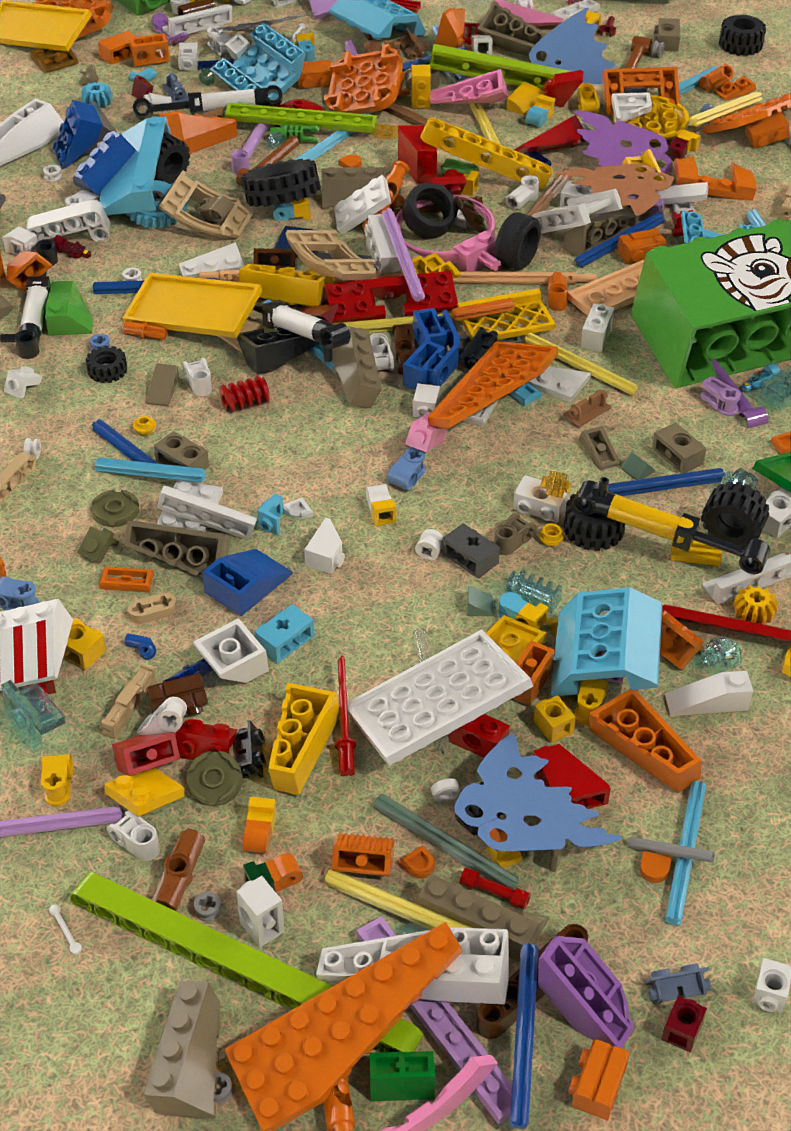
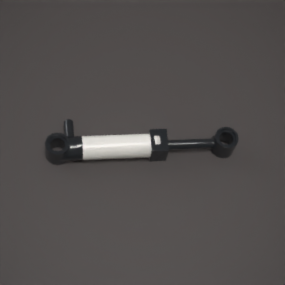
[133,85,283,120]
[0,239,58,359]
[252,300,351,362]

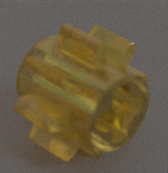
[540,471,572,499]

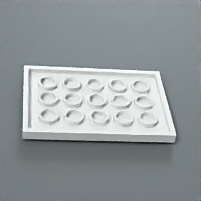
[347,630,533,766]

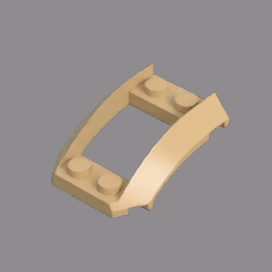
[158,170,253,239]
[285,230,376,281]

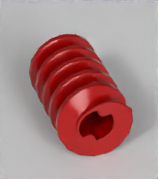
[219,376,270,412]

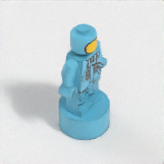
[741,363,782,392]

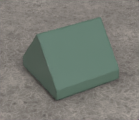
[622,452,655,480]

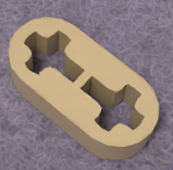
[128,593,177,624]

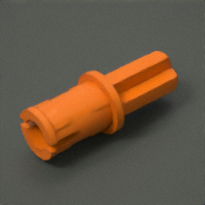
[123,320,167,340]

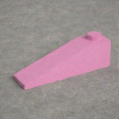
[496,0,563,27]
[430,69,508,104]

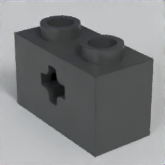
[442,523,500,578]

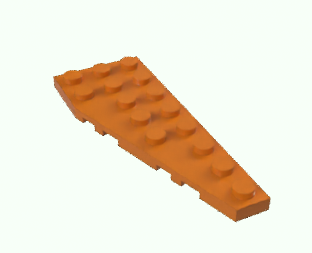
[703,92,791,134]
[427,342,558,429]
[224,922,463,1131]

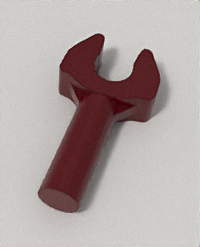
[598,16,616,37]

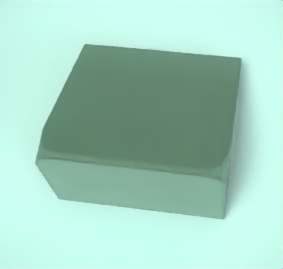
[467,586,493,616]

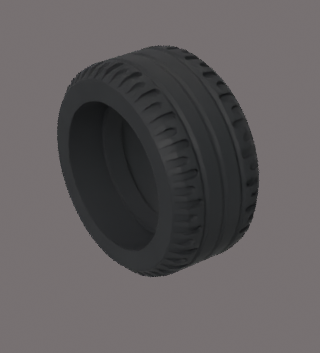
[402,182,458,239]
[495,212,541,270]

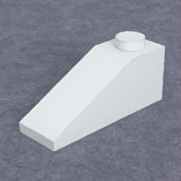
[664,671,753,716]

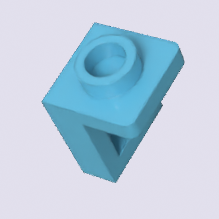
[257,493,284,536]

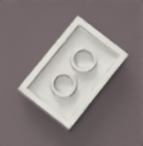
[334,175,391,234]
[157,480,223,531]

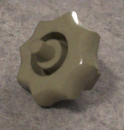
[79,64,99,85]

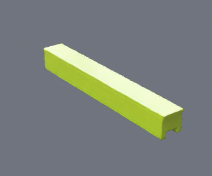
[430,44,570,91]

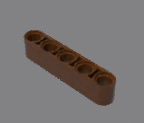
[476,924,589,1039]

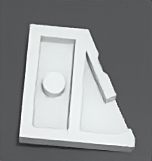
[611,93,652,122]

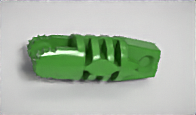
[270,125,319,143]

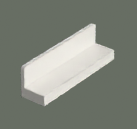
[162,4,232,37]
[157,486,257,539]
[702,553,791,604]

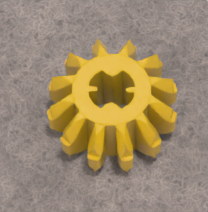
[733,584,778,624]

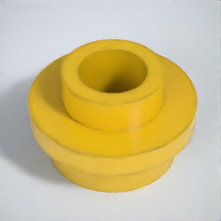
[133,416,156,436]
[539,523,564,546]

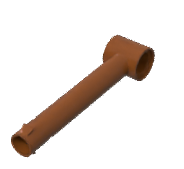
[625,35,652,68]
[236,136,299,186]

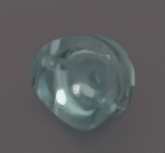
[721,468,758,490]
[701,635,742,672]

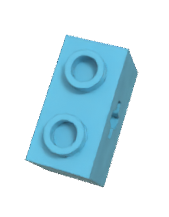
[254,604,315,664]

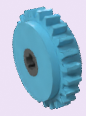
[126,180,187,228]

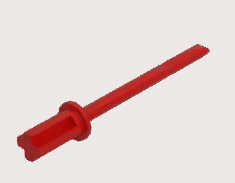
[335,655,356,776]

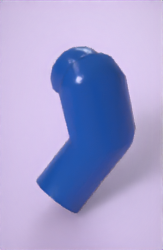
[124,633,156,660]

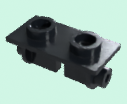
[458,327,498,370]
[236,720,266,778]

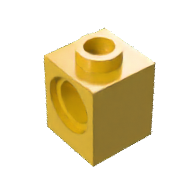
[533,695,576,743]

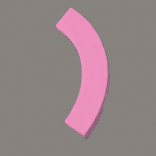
[380,1055,498,1131]

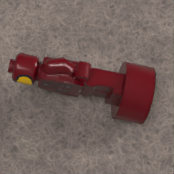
[53,235,92,258]

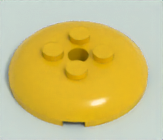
[613,95,689,142]

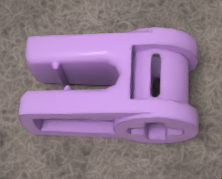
[700,376,741,416]

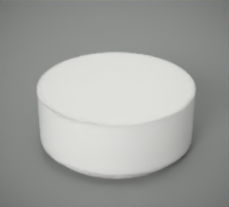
[431,778,460,802]

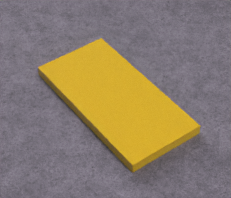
[0,0,92,52]
[122,272,263,338]

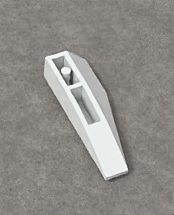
[0,98,64,166]
[316,927,509,1004]

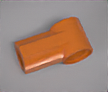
[698,63,734,92]
[548,272,568,311]

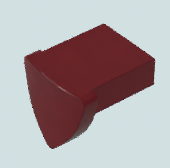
[131,75,154,99]

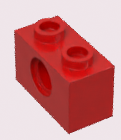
[448,714,510,758]

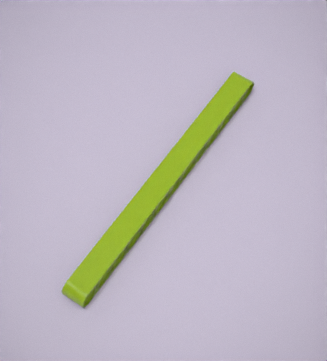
[69,872,423,1053]

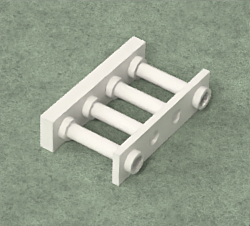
[532,189,622,233]

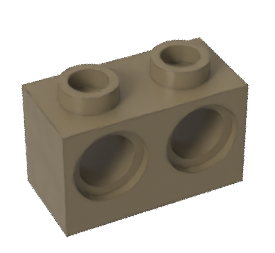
[154,431,209,482]

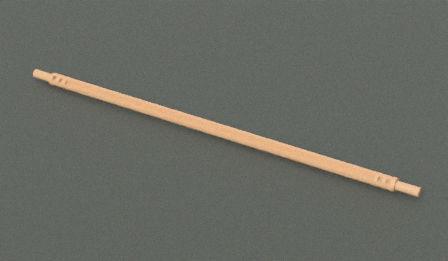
[199,270,597,284]

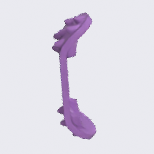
[152,13,189,45]

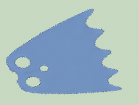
[529,7,615,85]

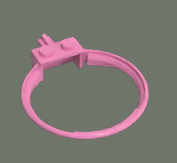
[396,195,501,272]

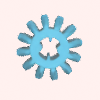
[81,82,113,108]

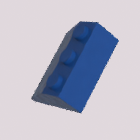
[73,131,136,195]

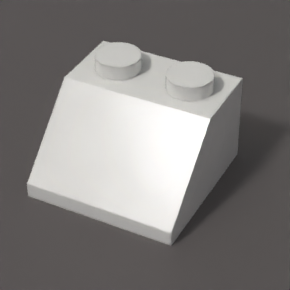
[193,618,269,683]

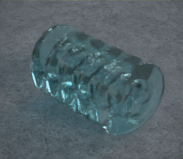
[505,570,562,614]

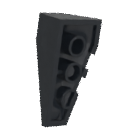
[237,327,319,374]

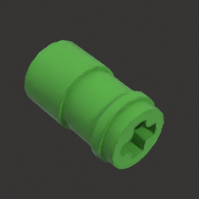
[441,158,480,176]

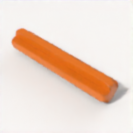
[452,298,514,321]

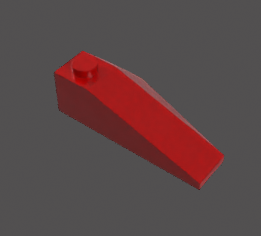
[514,114,584,153]

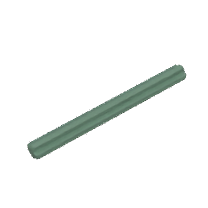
[374,794,519,890]

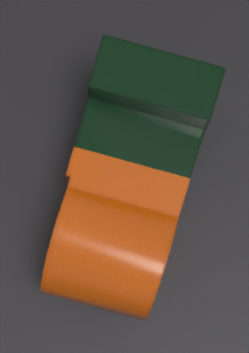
[243,853,303,892]

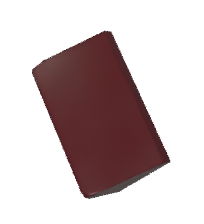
[300,304,339,323]

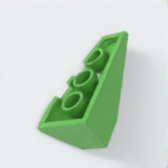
[45,281,93,336]

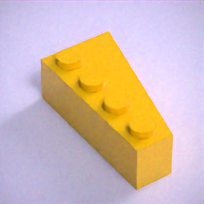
[239,264,334,307]
[268,682,340,795]

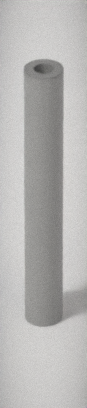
[629,837,715,863]

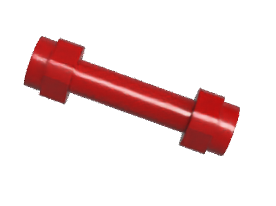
[459,867,531,910]

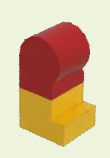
[442,169,479,197]

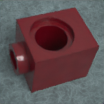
[661,996,707,1053]

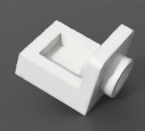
[4,366,42,399]

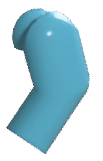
[129,68,157,81]

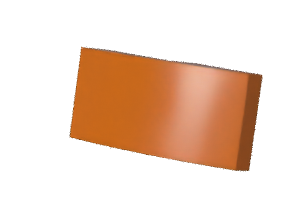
[714,76,756,101]

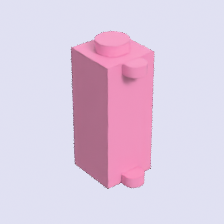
[405,412,448,452]

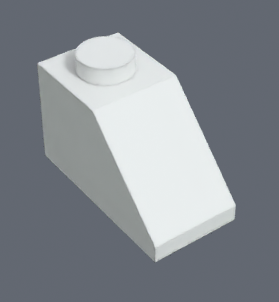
[304,518,345,574]

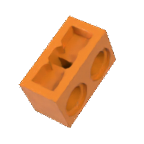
[129,33,170,66]

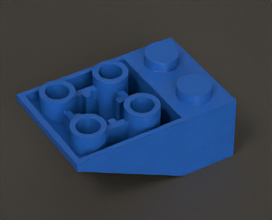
[53,100,103,169]
[202,549,293,616]

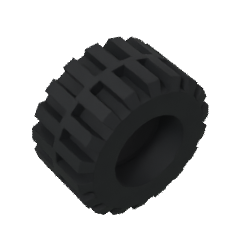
[719,15,766,56]
[154,132,190,184]
[701,482,769,547]
[564,490,626,551]

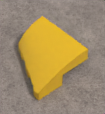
[506,82,544,115]

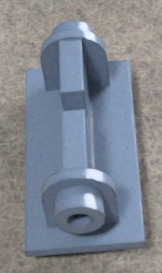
[162,73,189,103]
[644,963,711,1003]

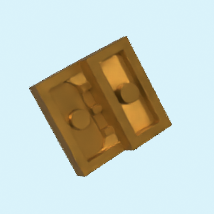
[30,48,79,73]

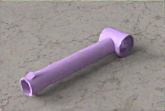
[231,123,270,175]

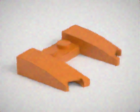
[602,67,680,116]
[674,156,757,201]

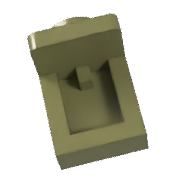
[77,526,119,564]

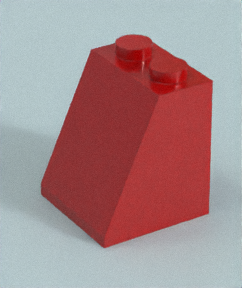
[398,125,437,184]

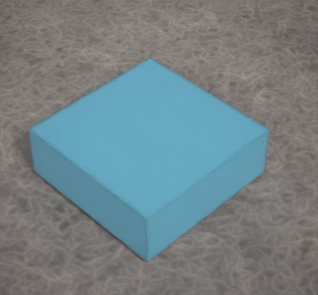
[510,382,542,407]

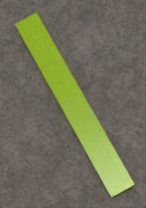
[225,103,377,133]

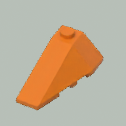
[435,8,465,48]
[159,111,237,154]

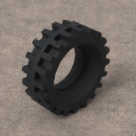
[241,159,321,207]

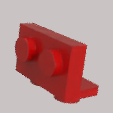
[175,719,238,760]

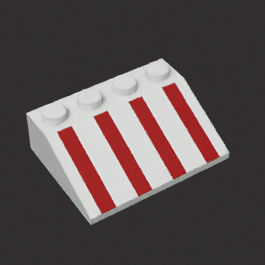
[0,599,73,691]

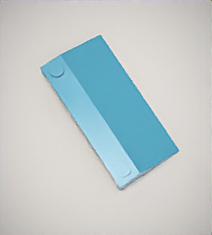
[99,116,171,215]

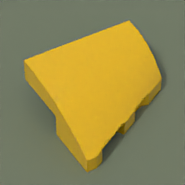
[401,252,461,278]

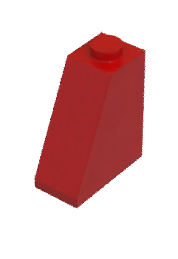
[533,744,611,809]

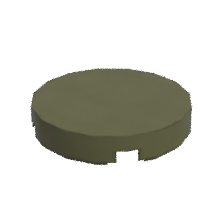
[91,490,139,527]
[187,751,243,806]

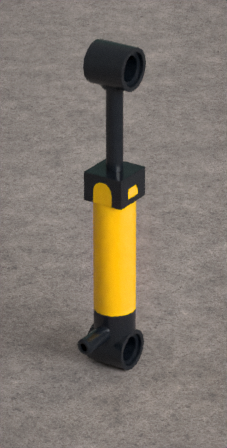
[573,477,770,574]

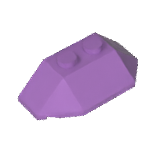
[538,936,634,1048]

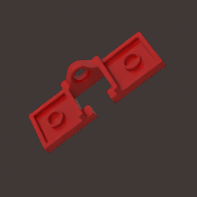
[325,270,458,323]

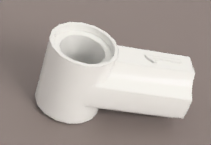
[505,175,539,210]

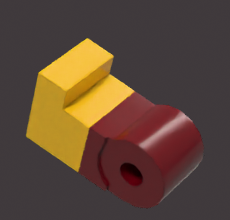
[668,129,700,161]

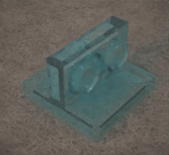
[1,680,66,753]

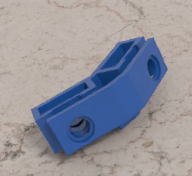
[403,308,460,390]

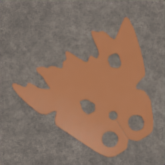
[555,164,673,216]

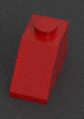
[543,70,584,107]
[112,732,180,776]

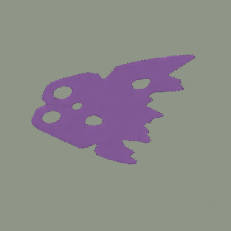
[574,110,673,179]

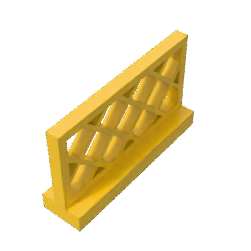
[457,288,556,340]

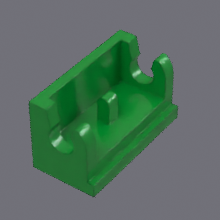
[369,1051,435,1102]

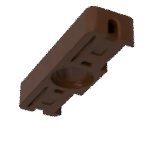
[393,324,416,375]

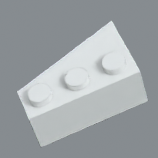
[365,214,402,274]

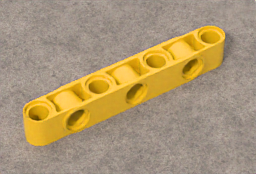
[421,118,553,189]

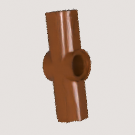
[152,828,205,912]

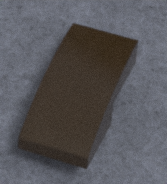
[455,196,488,233]

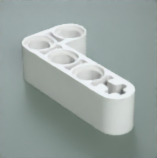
[26,200,110,242]

